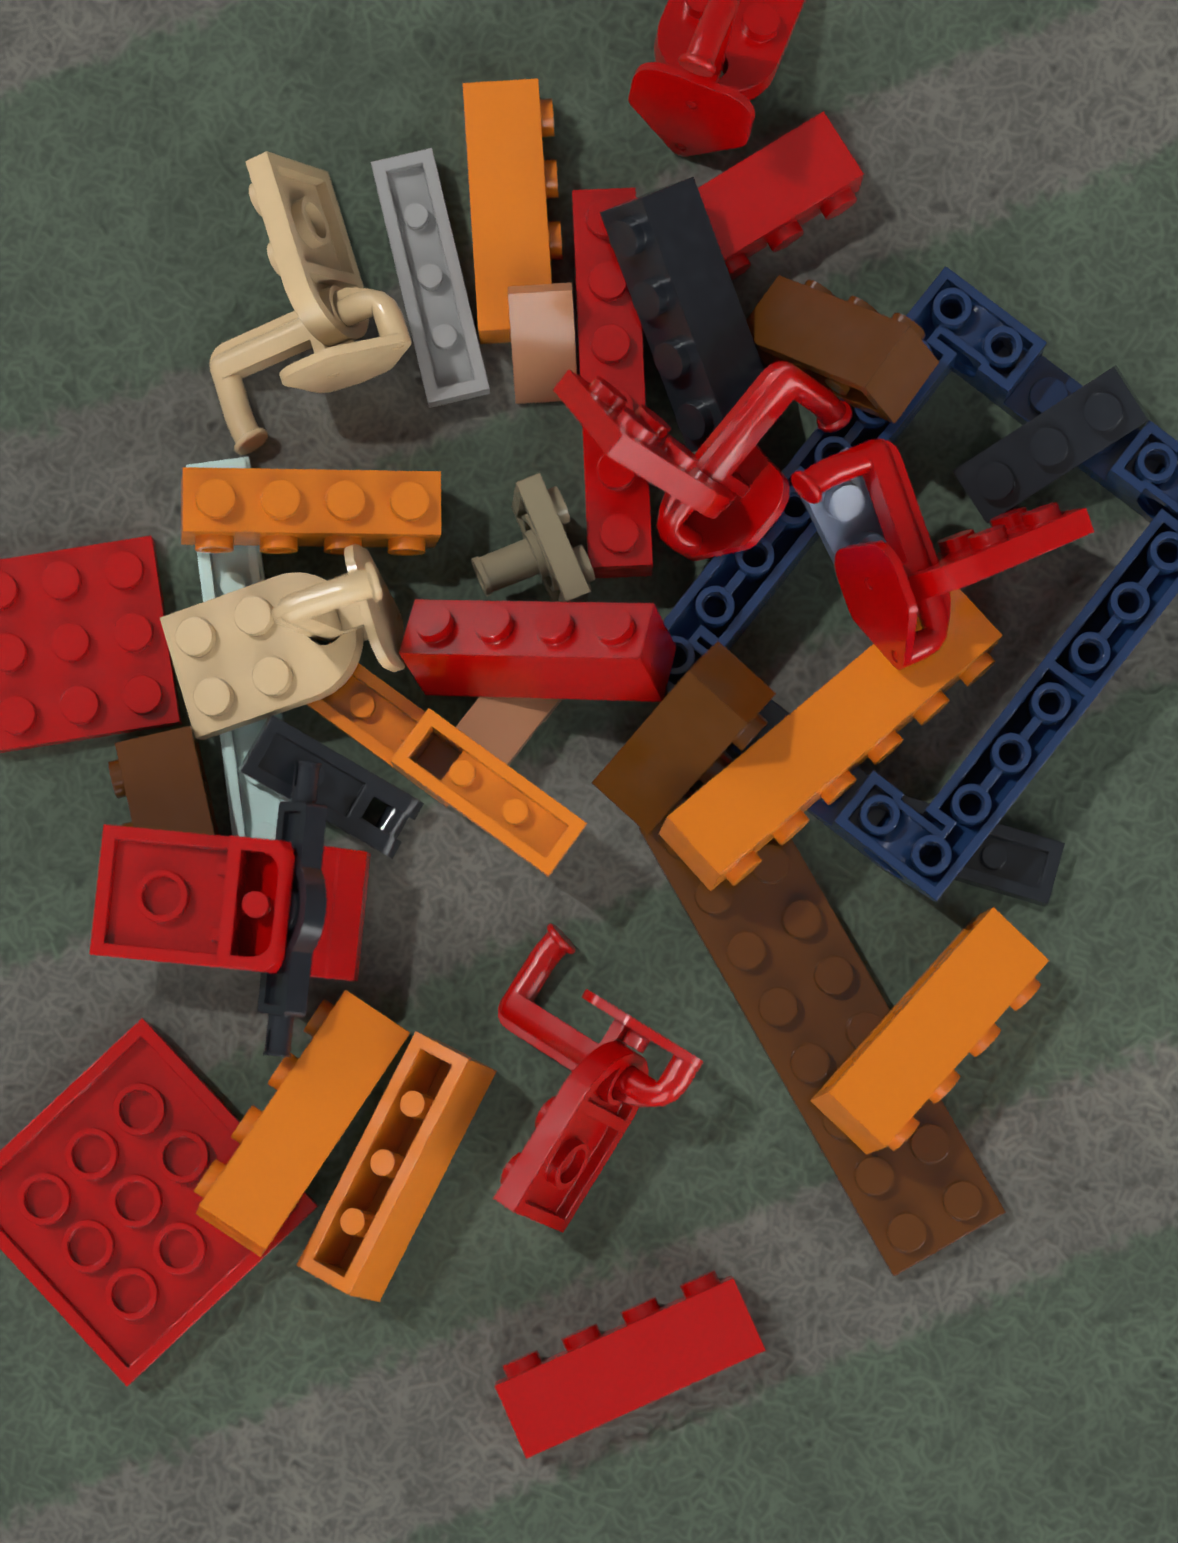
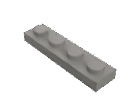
[371,148,490,408]

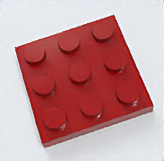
[0,535,182,753]

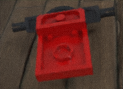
[89,761,371,1057]

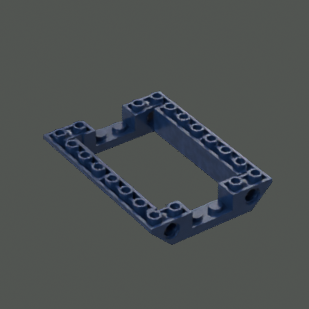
[663,266,1178,902]

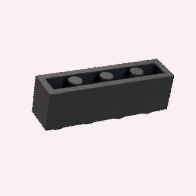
[600,176,782,452]

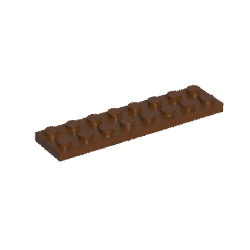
[639,816,1006,1277]

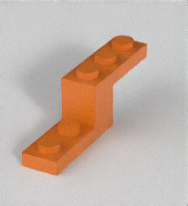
[306,642,587,878]

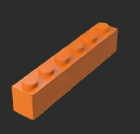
[659,588,1003,891]

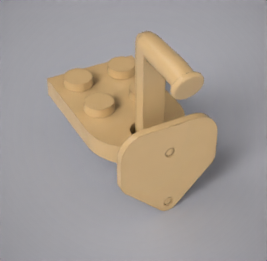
[209,151,412,455]
[160,544,405,740]

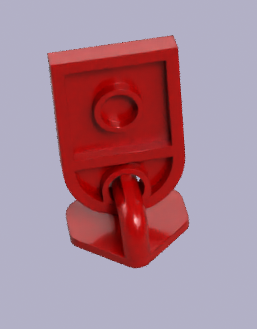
[628,0,806,156]
[553,361,853,561]
[791,438,1094,670]
[493,923,704,1233]

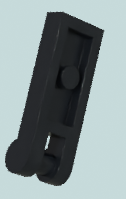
[237,715,424,859]

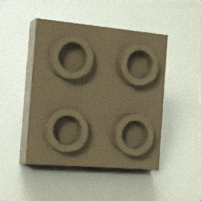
[471,473,595,602]

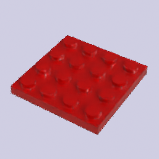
[0,1018,319,1386]

